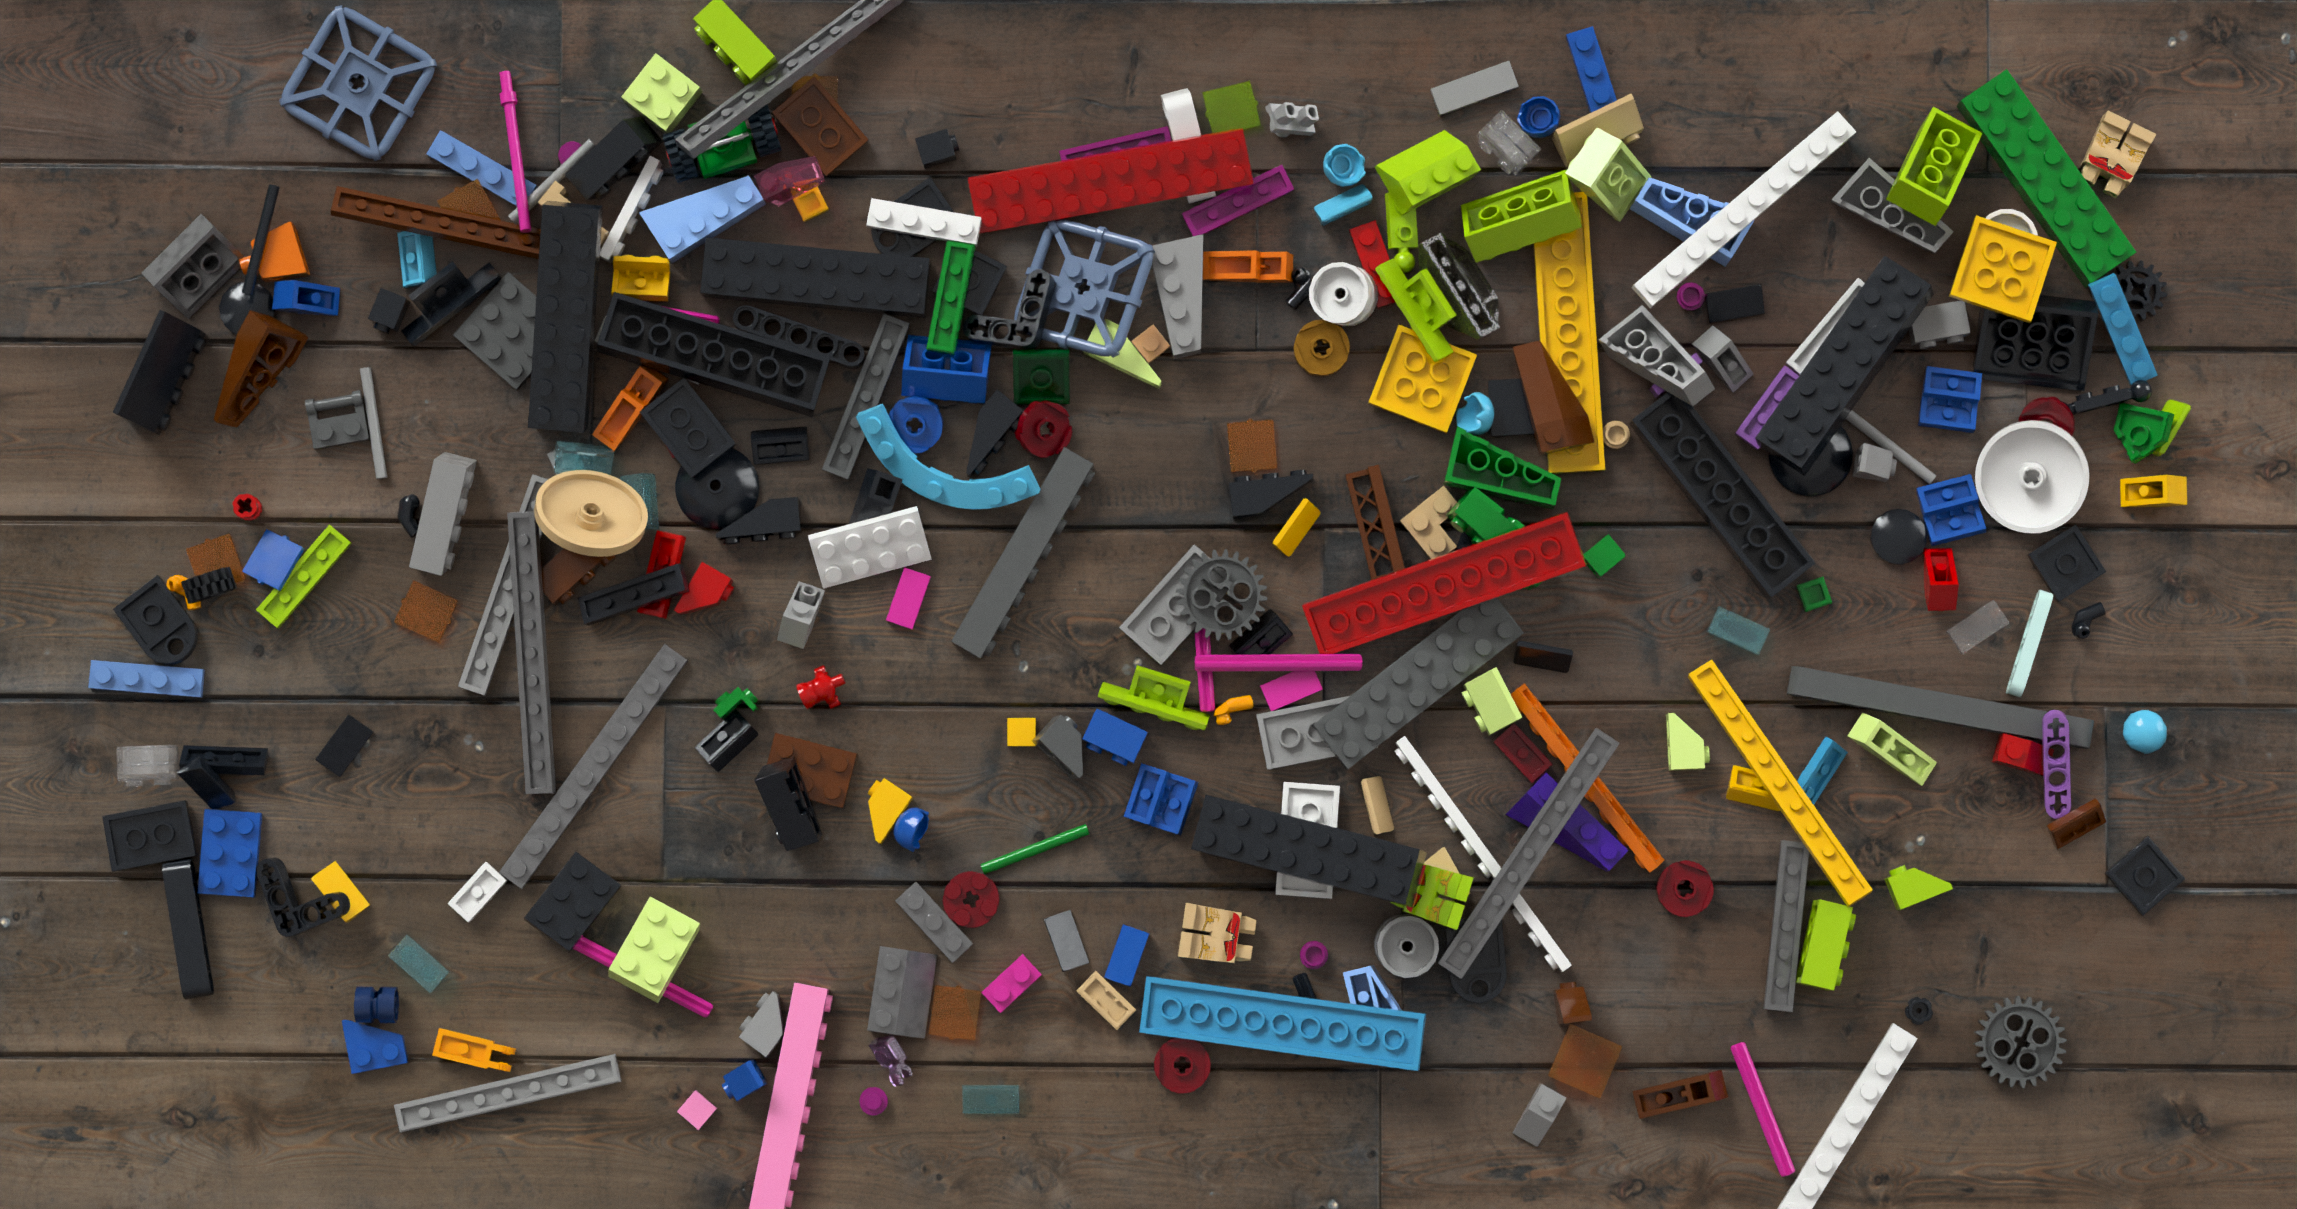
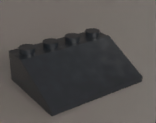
[1973,295,2098,391]
[113,310,207,435]

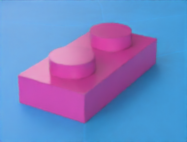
[981,954,1042,1013]

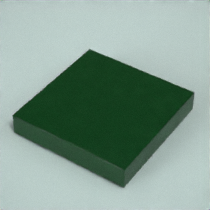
[1013,350,1070,404]

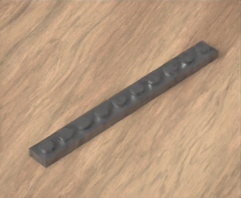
[675,0,904,159]
[507,511,556,794]
[499,644,688,889]
[1438,728,1620,979]

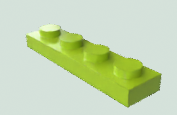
[256,524,352,629]

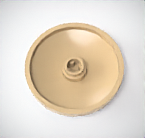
[534,470,648,557]

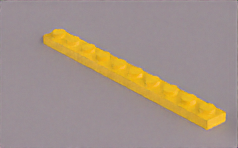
[1688,660,1872,907]

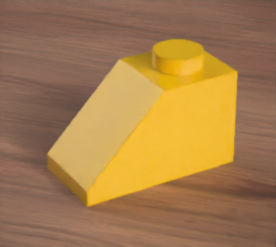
[2120,475,2187,507]
[867,778,913,844]

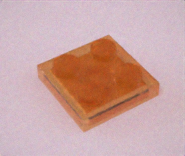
[1548,1024,1622,1098]

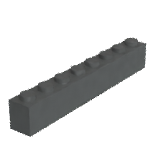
[951,447,1095,660]

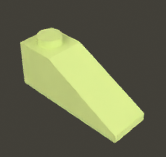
[1083,319,1161,389]
[1848,713,1937,786]

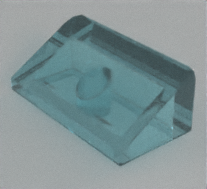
[554,441,614,475]
[620,473,659,531]
[962,1085,1019,1113]

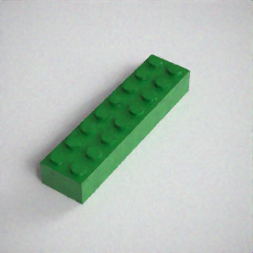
[1956,69,2136,288]

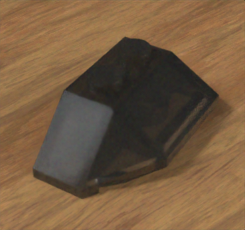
[1419,233,1500,340]

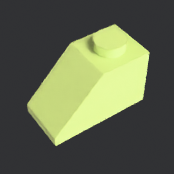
[1666,713,1710,771]

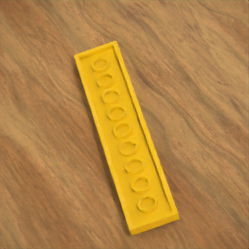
[1533,192,1605,474]

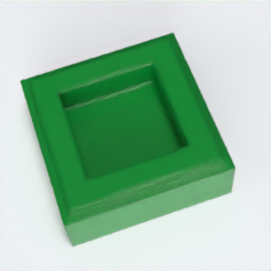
[1796,577,1832,612]

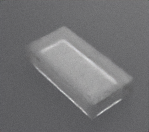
[1946,600,2009,654]

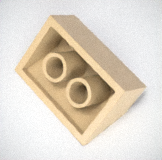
[1552,94,1644,169]

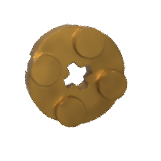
[1294,319,1350,376]

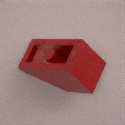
[1923,548,1959,611]
[674,562,734,615]
[1992,733,2054,776]

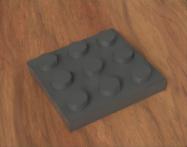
[453,272,536,391]

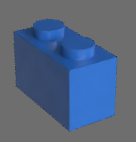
[1082,708,1148,766]

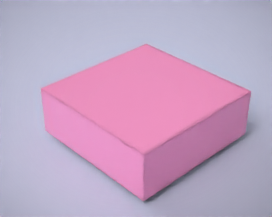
[677,1090,717,1130]

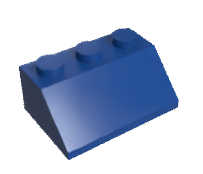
[901,335,992,404]

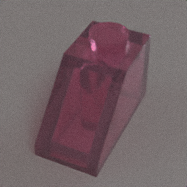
[754,156,825,206]

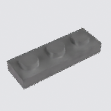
[895,882,973,963]

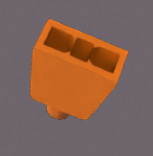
[239,222,311,282]

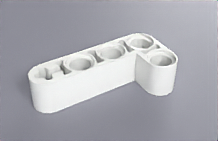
[1160,88,1216,204]

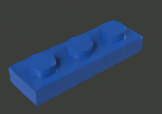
[1565,26,1617,113]

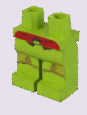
[1390,864,1473,930]

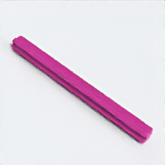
[1194,654,1362,671]
[573,936,713,1017]

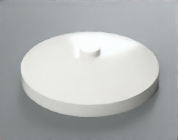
[1975,420,2089,533]

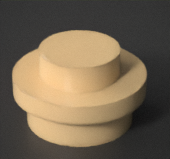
[1603,421,1630,449]

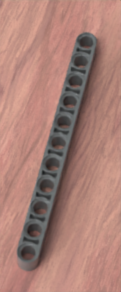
[1787,666,2094,749]

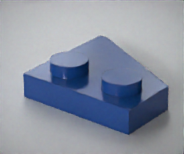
[342,1020,409,1074]

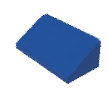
[1104,924,1149,987]

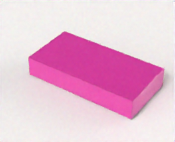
[886,567,931,630]
[1260,671,1323,711]

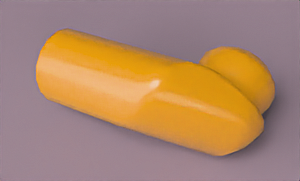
[166,575,202,611]
[1214,695,1253,725]

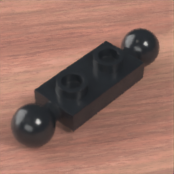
[2061,380,2152,415]

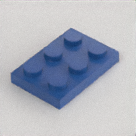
[197,809,262,898]

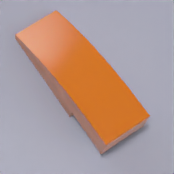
[1203,251,1293,283]
[592,365,668,451]

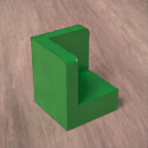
[1583,534,1625,579]

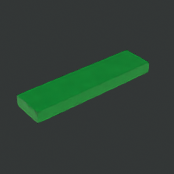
[926,240,976,355]

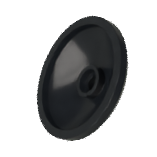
[1768,426,1853,497]
[675,448,760,530]

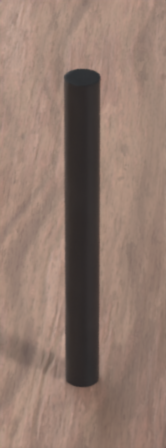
[242,184,280,296]

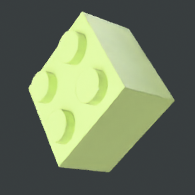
[621,53,703,134]

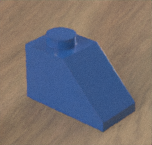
[272,280,340,316]
[722,1060,768,1101]

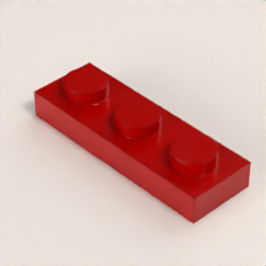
[1349,220,1396,309]
[637,530,686,619]

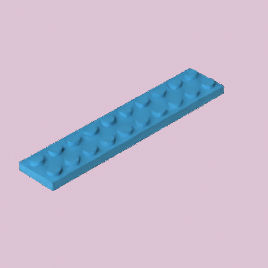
[1139,976,1426,1071]

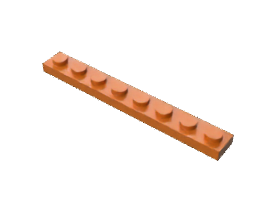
[1511,683,1664,873]

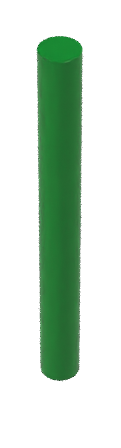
[980,824,1089,875]

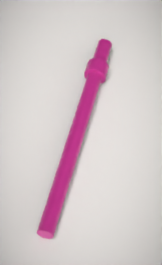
[499,71,531,233]

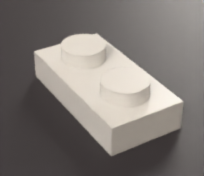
[448,862,507,923]

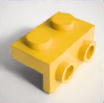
[611,255,671,302]

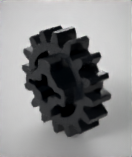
[2111,260,2167,321]

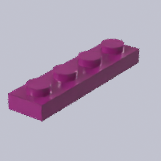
[1059,126,1171,161]
[1182,165,1294,237]

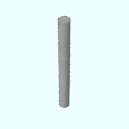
[508,139,596,224]
[360,367,387,479]
[1846,410,1936,484]

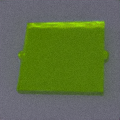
[1202,81,1261,133]

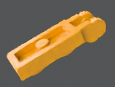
[432,1028,516,1072]

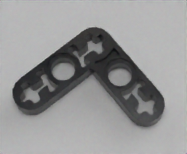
[963,269,1055,350]
[257,857,350,937]

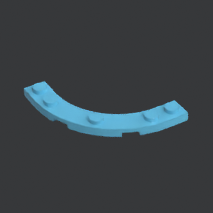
[856,404,1041,509]

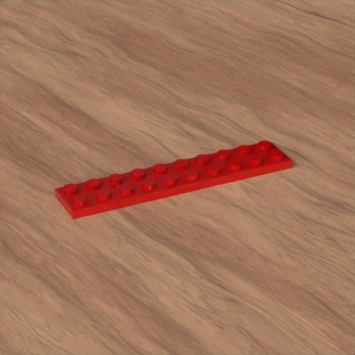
[968,128,1254,234]
[1302,512,1587,654]

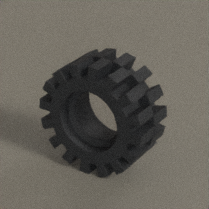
[181,567,237,604]

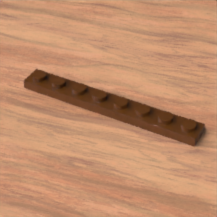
[330,186,541,259]

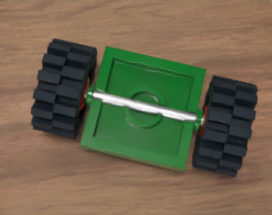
[662,104,782,183]

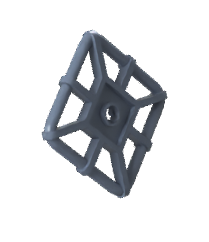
[279,5,437,161]
[1014,219,1155,358]

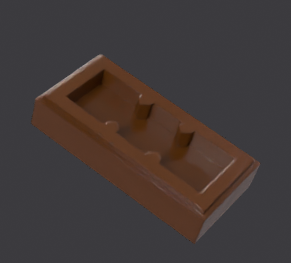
[2047,798,2106,849]

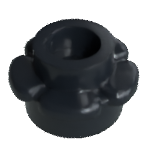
[1905,997,1933,1025]

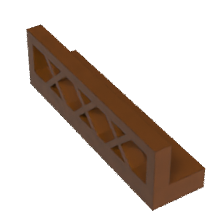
[1345,465,1405,580]

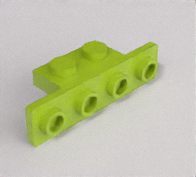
[1375,259,1457,362]
[1098,665,1210,730]

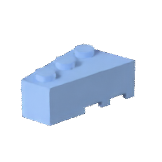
[1343,965,1402,1010]

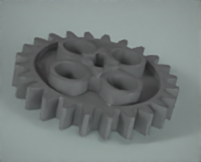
[1176,549,1268,641]
[1973,996,2067,1088]

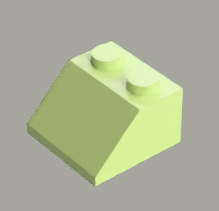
[1461,667,1522,735]

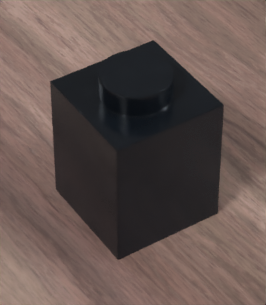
[915,129,959,169]
[368,288,410,334]

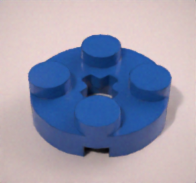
[889,396,943,453]

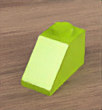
[1884,865,1953,910]

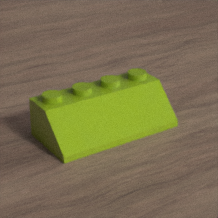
[1461,170,1582,263]

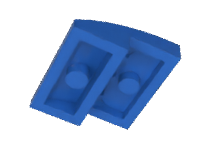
[1918,366,1982,433]
[1916,474,1986,546]
[1124,763,1199,836]

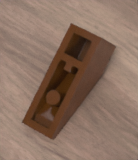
[1553,982,1592,1024]
[1632,1070,1728,1119]

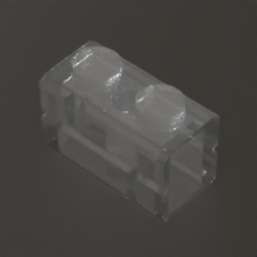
[1477,110,1541,176]
[117,745,179,787]

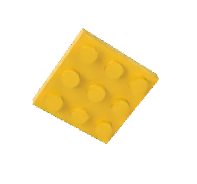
[1949,215,2057,323]
[1368,325,1477,434]

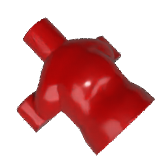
[796,665,846,709]

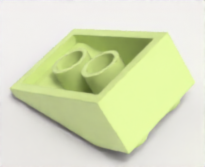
[1565,128,1651,222]

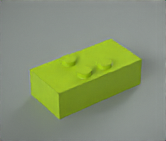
[1886,107,1982,226]

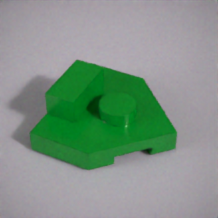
[2113,403,2174,464]

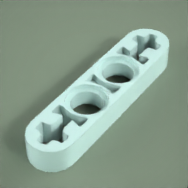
[2006,589,2053,698]

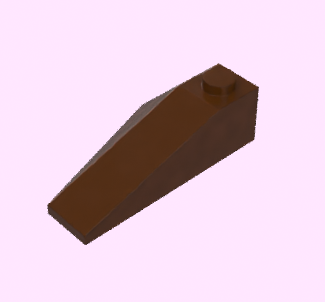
[214,310,309,428]
[1512,340,1594,456]

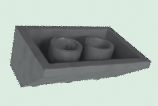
[142,214,245,319]
[867,946,937,1039]

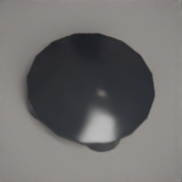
[219,282,275,334]
[1870,509,1927,565]

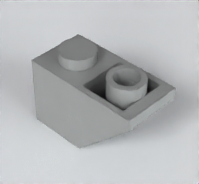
[777,581,825,649]
[739,991,785,1057]

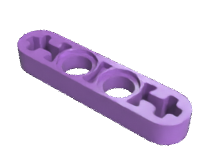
[2042,710,2071,819]

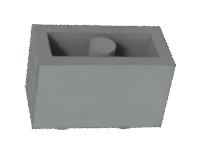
[1909,301,1971,349]

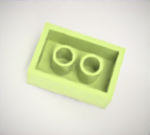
[608,897,700,1003]

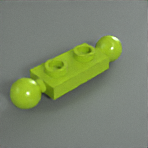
[1385,192,1418,273]

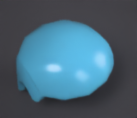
[1323,144,1366,187]
[1456,392,1495,435]
[2123,710,2167,754]

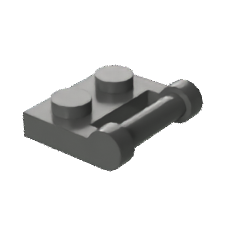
[305,390,370,450]

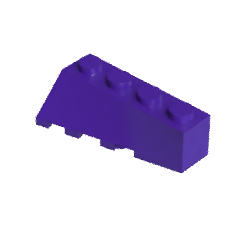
[1505,773,1629,872]

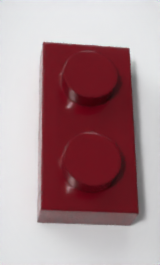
[1493,723,1552,784]

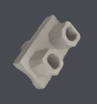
[1265,102,1319,137]

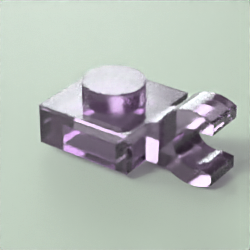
[868,1035,913,1087]

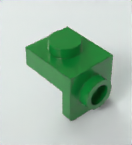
[713,687,759,719]

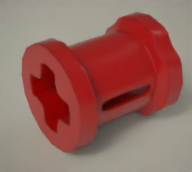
[232,494,262,521]

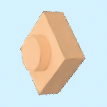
[1131,324,1170,364]

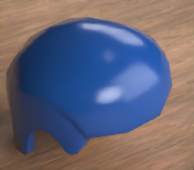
[1517,96,1560,138]
[894,808,929,852]

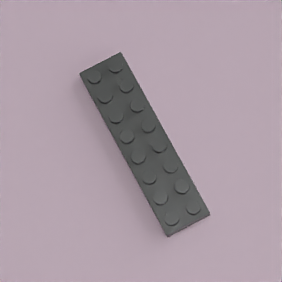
[1312,597,1524,770]

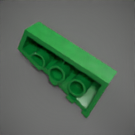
[1443,426,1561,510]
[1446,487,1543,590]

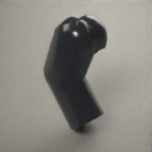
[1286,267,1311,310]
[397,494,420,538]
[2071,602,2105,639]

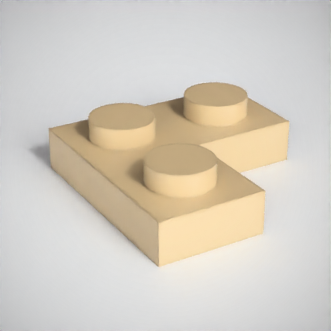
[1400,486,1457,559]

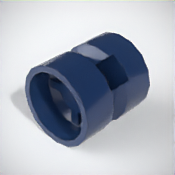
[354,987,399,1023]

